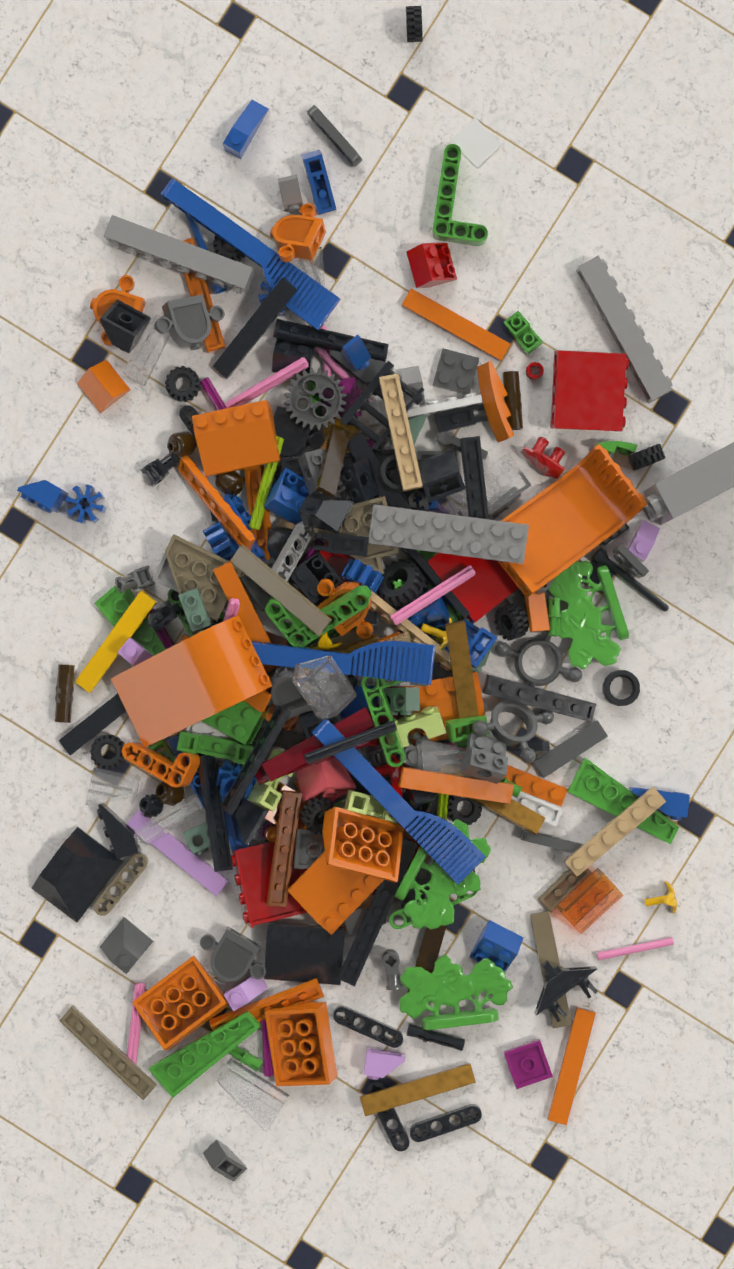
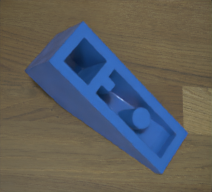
[223,100,269,159]
[301,150,337,215]
[341,335,371,372]
[629,787,690,820]

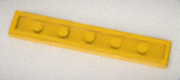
[75,590,157,693]

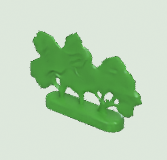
[548,560,629,669]
[394,819,491,930]
[399,954,513,1030]

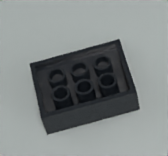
[264,921,345,985]

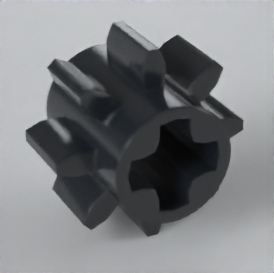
[139,794,163,818]

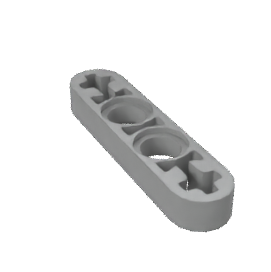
[271,522,314,581]

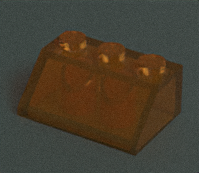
[556,868,623,934]

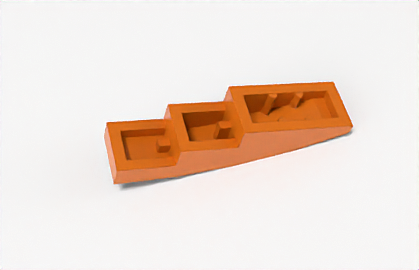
[477,360,514,443]

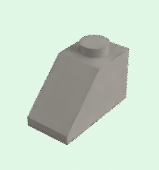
[278,174,303,212]

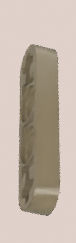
[94,853,149,916]

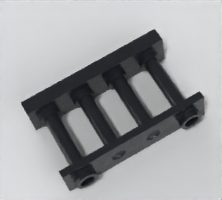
[340,361,425,452]

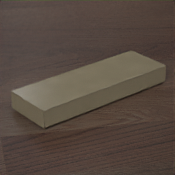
[537,868,592,913]

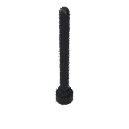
[592,547,669,612]

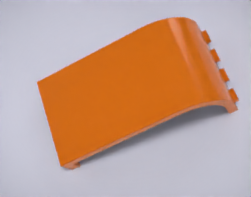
[498,443,648,598]
[111,615,272,748]

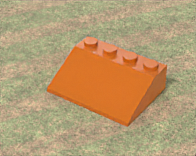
[192,400,280,477]
[401,672,485,745]
[322,807,404,882]
[288,851,384,935]
[132,956,229,1050]
[264,1002,338,1087]

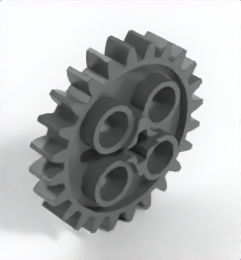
[284,368,347,431]

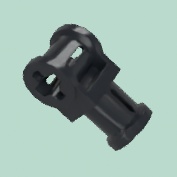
[141,452,180,487]

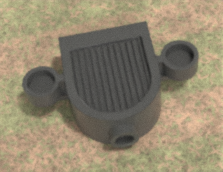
[154,294,225,351]
[266,666,327,719]
[200,927,266,984]

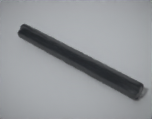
[304,721,397,764]

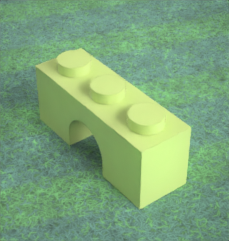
[386,706,446,748]
[247,748,293,812]
[344,789,398,823]

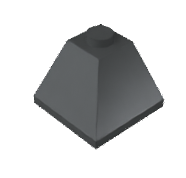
[100,917,153,974]

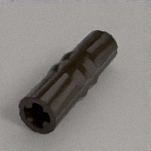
[503,371,523,430]
[55,664,75,723]

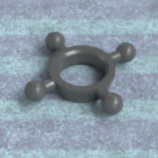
[495,619,583,706]
[472,698,554,763]

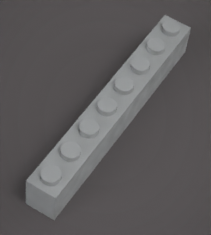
[104,215,256,294]
[576,255,673,403]

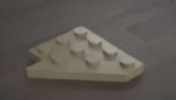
[313,496,399,574]
[165,534,243,621]

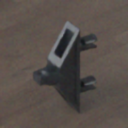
[534,960,598,1022]

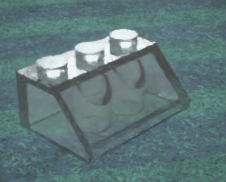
[293,655,357,720]

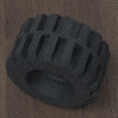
[376,559,428,611]

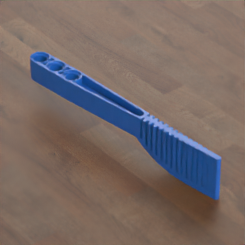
[160,179,341,330]
[251,640,436,685]
[312,718,486,885]

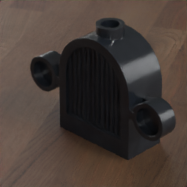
[273,406,325,457]

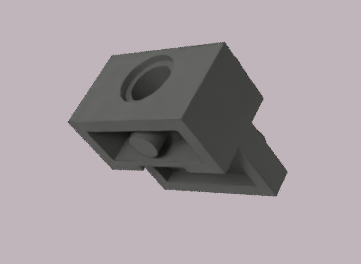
[298,449,345,495]
[461,733,508,784]

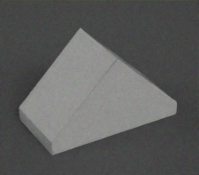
[400,366,425,406]

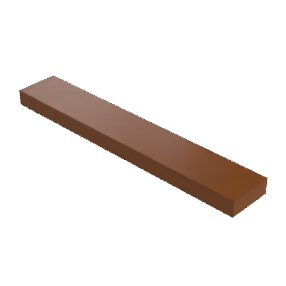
[266,791,302,907]

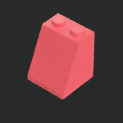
[296,758,356,803]

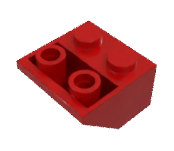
[406,243,457,288]

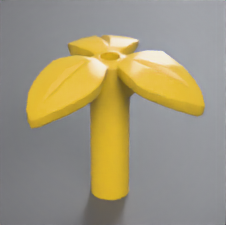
[420,618,452,650]
[309,632,342,651]
[645,881,677,914]

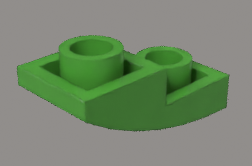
[503,311,543,355]
[595,441,638,456]

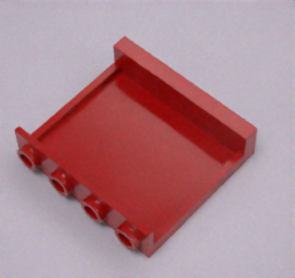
[550,350,629,432]
[427,553,518,624]
[231,842,307,928]

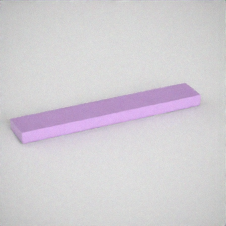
[127,809,229,896]

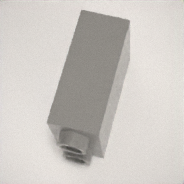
[643,442,734,525]

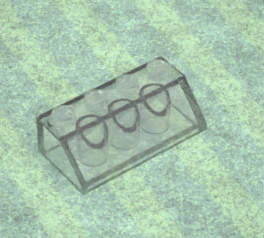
[444,454,532,517]

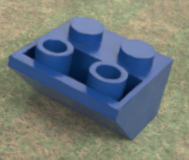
[264,468,309,525]
[17,480,68,513]
[407,597,450,637]
[469,920,524,971]

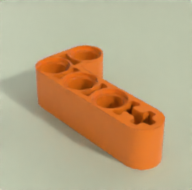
[122,743,200,787]

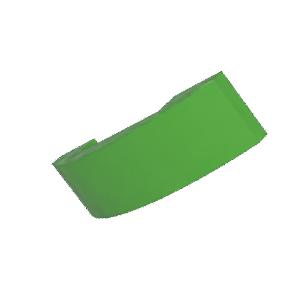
[177,731,254,765]

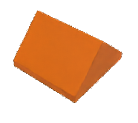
[77,360,131,413]

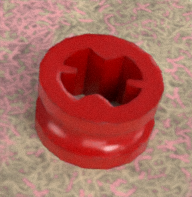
[526,362,544,380]

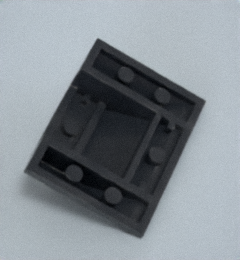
[31,827,123,923]

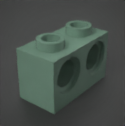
[178,588,213,632]
[378,687,420,715]
[183,822,210,855]

